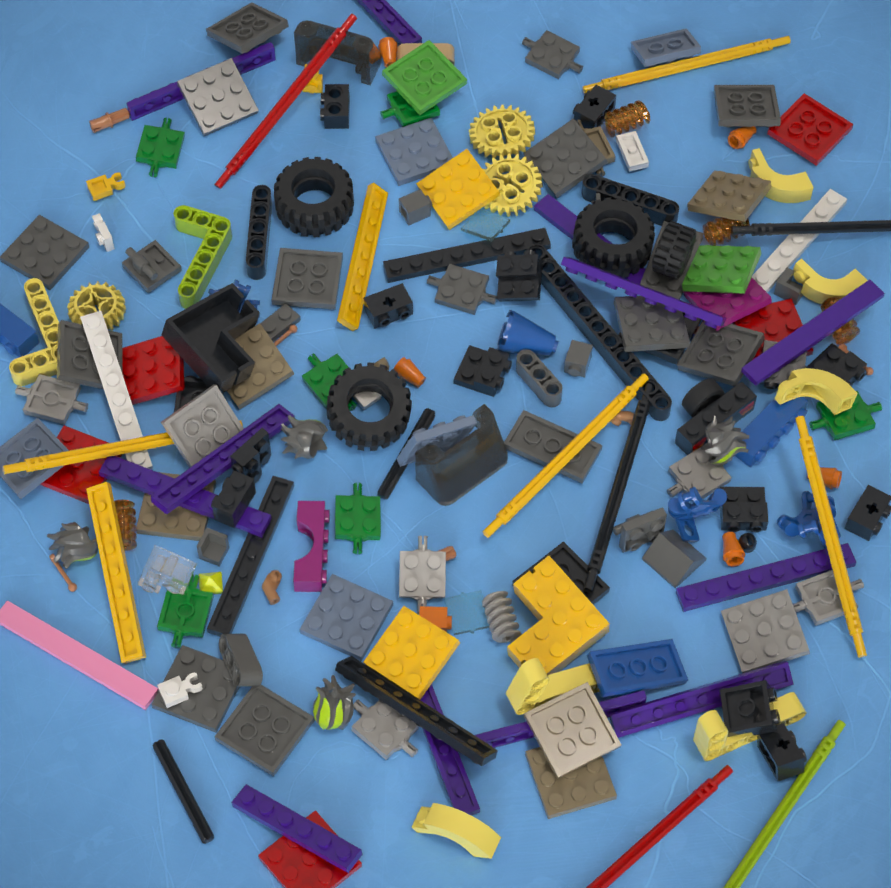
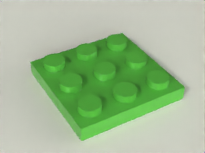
[382,40,467,115]
[682,245,761,294]

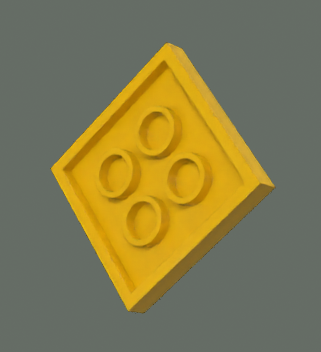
[416,149,501,230]
[363,606,460,700]

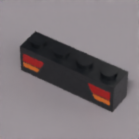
[675,382,757,455]

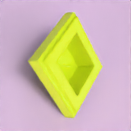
[199,572,223,594]

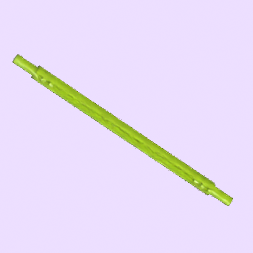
[723,720,846,888]

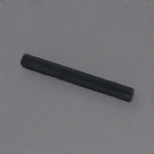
[378,408,435,499]
[153,739,214,844]

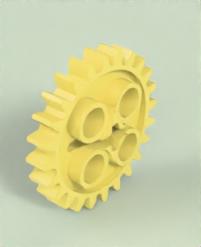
[469,105,535,158]
[483,153,543,217]

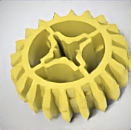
[67,281,126,331]

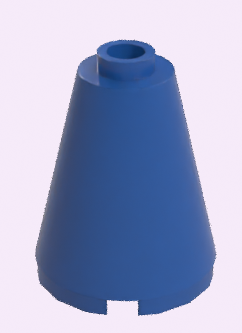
[497,310,559,356]

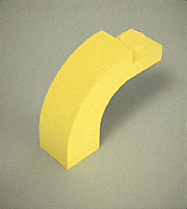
[748,148,814,203]
[793,258,868,306]
[775,368,858,415]
[412,803,501,859]

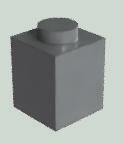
[399,189,432,225]
[564,340,593,378]

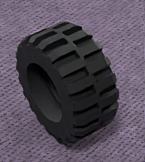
[274,157,354,237]
[572,198,655,278]
[327,362,412,451]

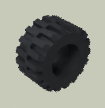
[652,221,696,280]

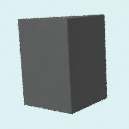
[642,530,707,588]

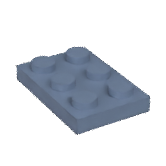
[631,28,701,67]

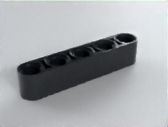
[582,174,679,226]
[246,185,272,280]

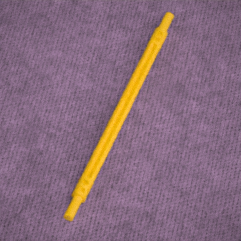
[582,36,791,94]
[482,374,649,538]
[795,416,867,658]
[2,420,243,475]

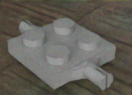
[15,374,88,425]
[667,447,733,499]
[399,536,446,614]
[793,570,864,626]
[351,699,419,760]

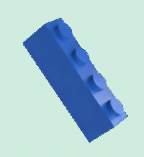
[0,303,40,357]
[734,397,808,468]

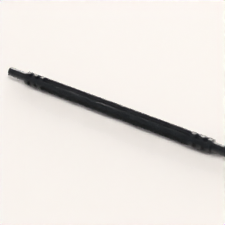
[731,220,891,236]
[583,383,654,593]

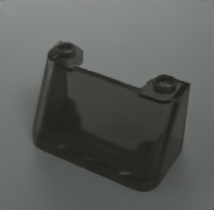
[294,20,382,86]
[415,404,508,506]

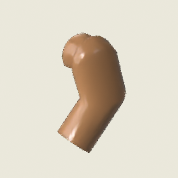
[610,411,634,426]
[262,570,282,605]

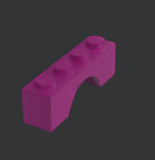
[293,501,330,592]

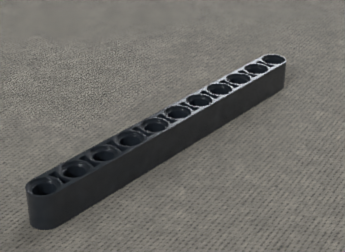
[527,244,672,421]

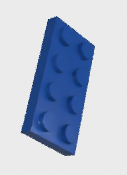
[587,639,688,698]

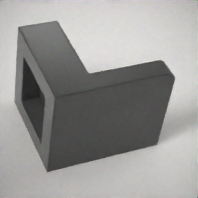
[774,267,803,305]
[197,528,229,567]

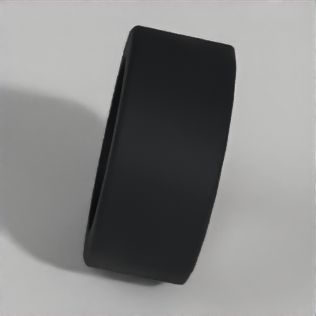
[682,378,725,418]

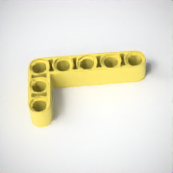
[9,278,59,386]
[506,658,600,715]
[693,692,807,761]

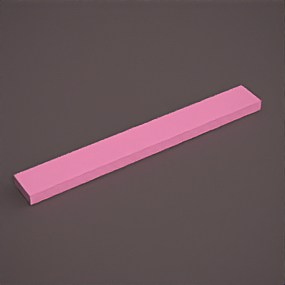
[0,600,159,710]

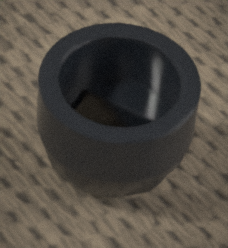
[739,533,757,553]

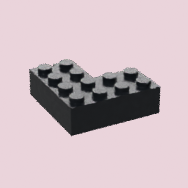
[161,283,260,393]

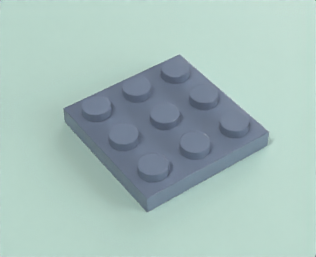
[375,118,453,186]
[397,415,477,467]
[0,418,69,499]
[300,574,393,661]

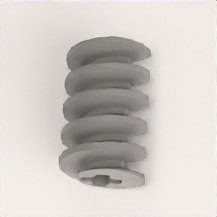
[482,591,522,643]

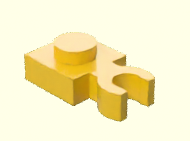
[303,64,323,93]
[86,172,126,201]

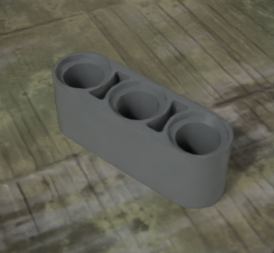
[516,350,562,407]
[219,633,263,687]

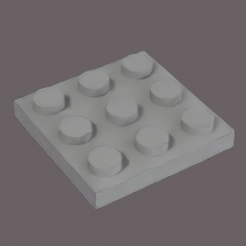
[161,385,244,468]
[721,589,810,673]

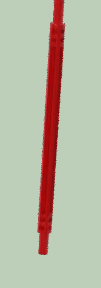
[214,13,357,189]
[586,765,733,888]

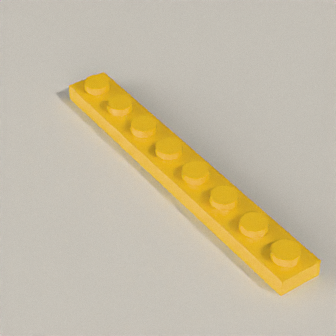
[337,182,388,331]
[86,482,146,664]

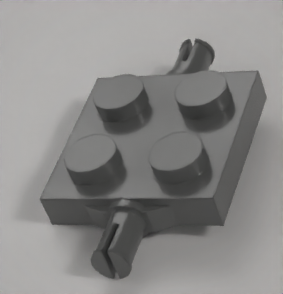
[522,30,583,79]
[427,264,497,315]

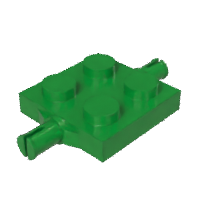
[380,91,440,127]
[136,118,185,177]
[302,353,357,411]
[809,390,882,440]
[335,483,381,554]
[157,574,214,648]

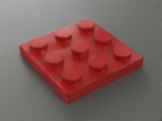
[767,93,853,166]
[733,298,813,359]
[122,336,184,405]
[40,425,122,504]
[258,810,362,888]

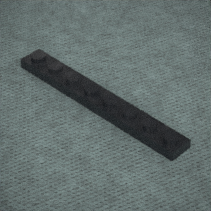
[383,228,551,283]
[207,476,294,636]
[335,656,498,766]

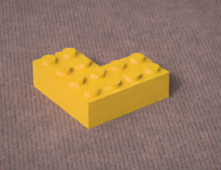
[507,556,610,675]

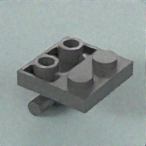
[122,240,182,293]
[613,507,667,553]

